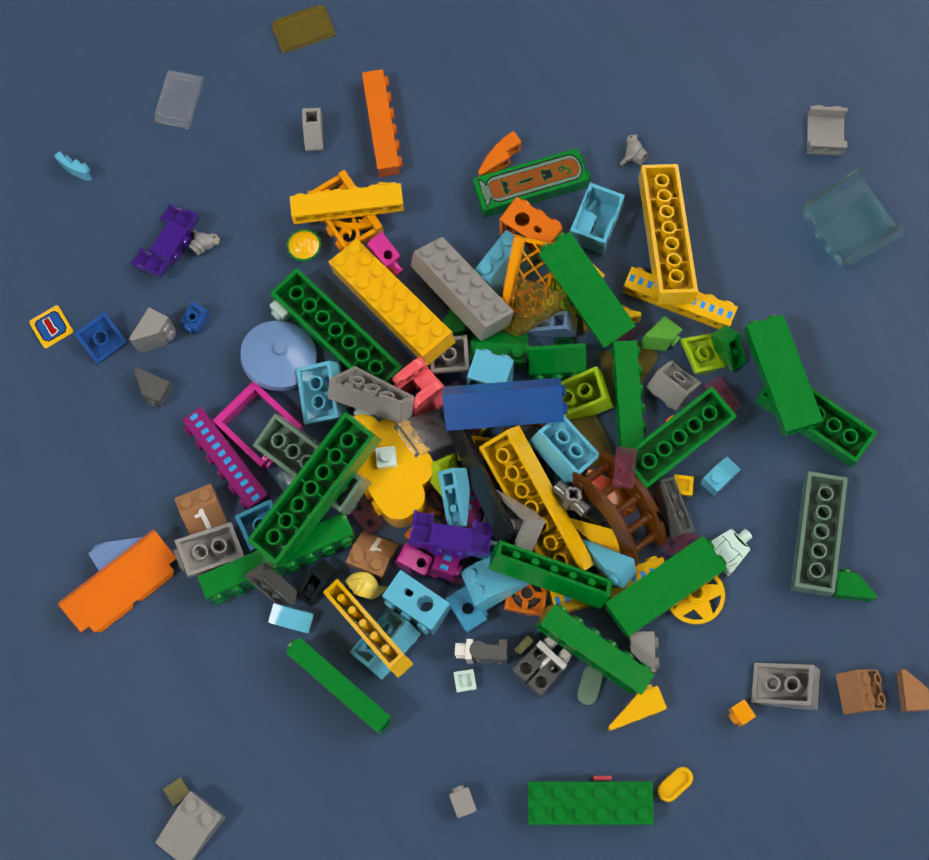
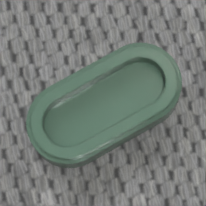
[577,666,603,706]

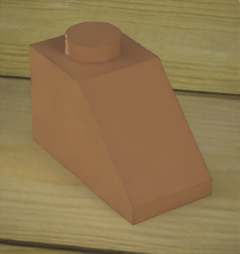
[896,669,929,713]

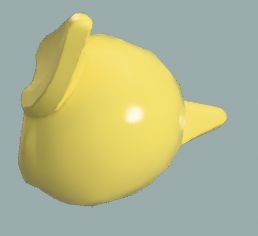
[345,572,388,600]

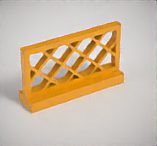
[501,234,553,314]

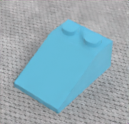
[460,557,530,610]

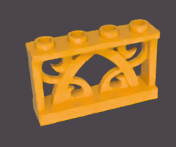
[307,170,384,252]

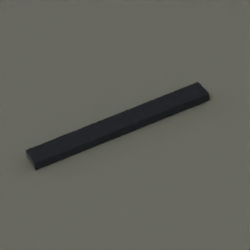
[440,410,515,543]

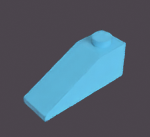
[438,468,470,527]
[582,539,636,589]

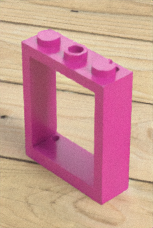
[213,382,304,471]

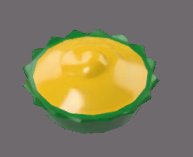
[286,228,322,262]

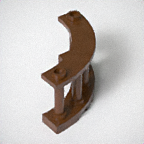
[572,451,667,567]

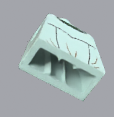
[711,529,752,576]

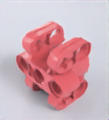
[392,357,445,421]

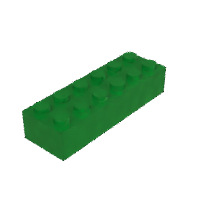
[619,386,737,489]
[755,387,878,468]
[533,604,655,695]
[528,782,654,825]

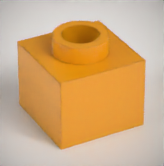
[728,699,756,727]

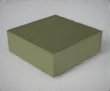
[514,636,533,657]
[163,777,190,807]

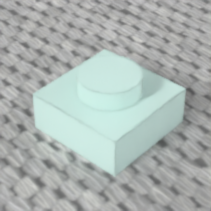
[270,300,290,322]
[375,446,398,469]
[453,669,477,693]

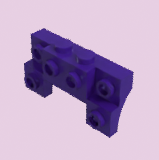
[130,203,200,279]
[409,510,492,559]

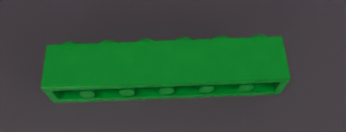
[611,340,646,458]
[488,540,612,609]

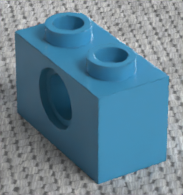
[446,586,488,635]

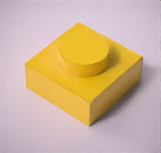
[674,474,694,497]

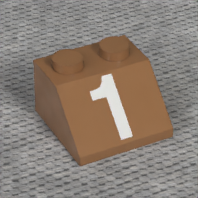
[174,484,228,535]
[346,531,399,581]

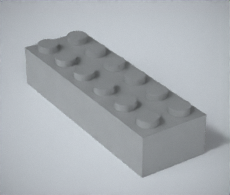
[410,237,514,341]

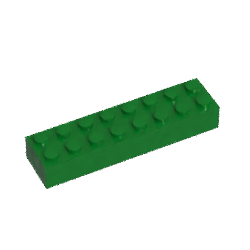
[270,268,403,385]
[247,412,382,567]
[197,513,356,606]

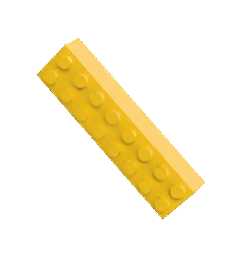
[638,164,698,305]
[328,239,456,366]
[479,425,595,570]

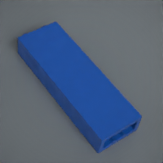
[442,378,568,431]

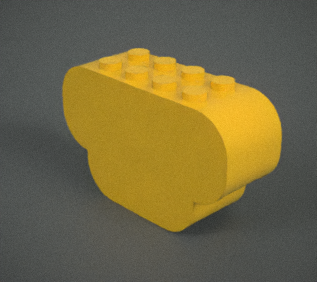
[353,414,433,528]

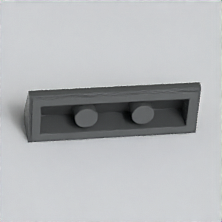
[652,476,695,538]
[245,562,297,606]

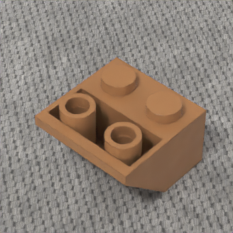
[836,669,886,715]

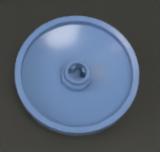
[240,321,317,391]

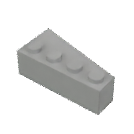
[327,366,414,423]

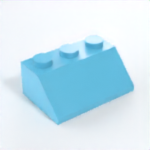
[475,230,536,297]
[296,361,347,425]
[528,415,600,486]
[349,607,421,680]

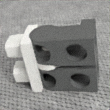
[512,637,572,698]
[455,639,508,665]

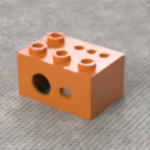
[499,197,563,261]

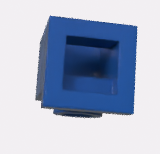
[180,301,211,335]

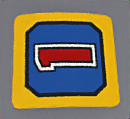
[29,305,73,348]

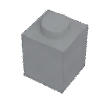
[449,785,477,819]

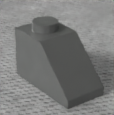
[134,367,173,407]

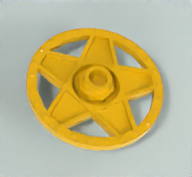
[670,577,725,625]

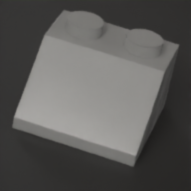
[129,308,176,353]
[430,335,470,374]
[646,360,701,411]

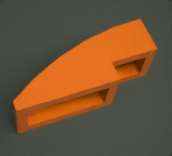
[478,131,522,177]

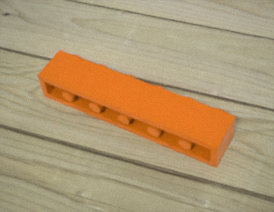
[362,69,403,177]

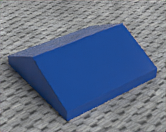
[73,312,127,364]

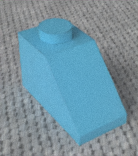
[700,457,741,497]

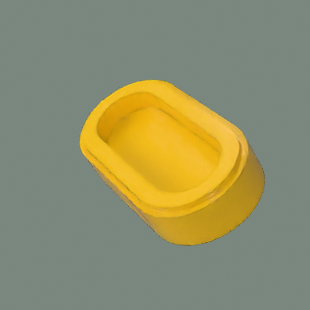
[657,767,693,802]

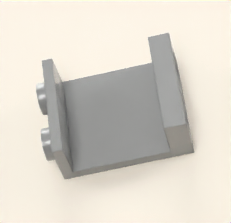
[807,105,848,156]

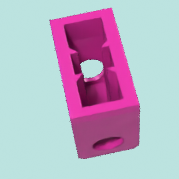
[367,232,404,277]
[394,543,437,579]

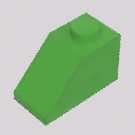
[639,316,683,351]

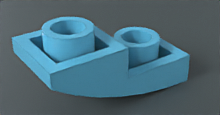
[54,151,92,181]
[268,603,314,633]

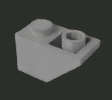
[302,108,324,151]
[629,632,659,674]

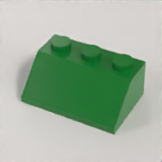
[469,332,529,370]
[527,343,586,380]

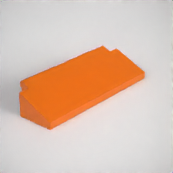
[58,529,176,633]

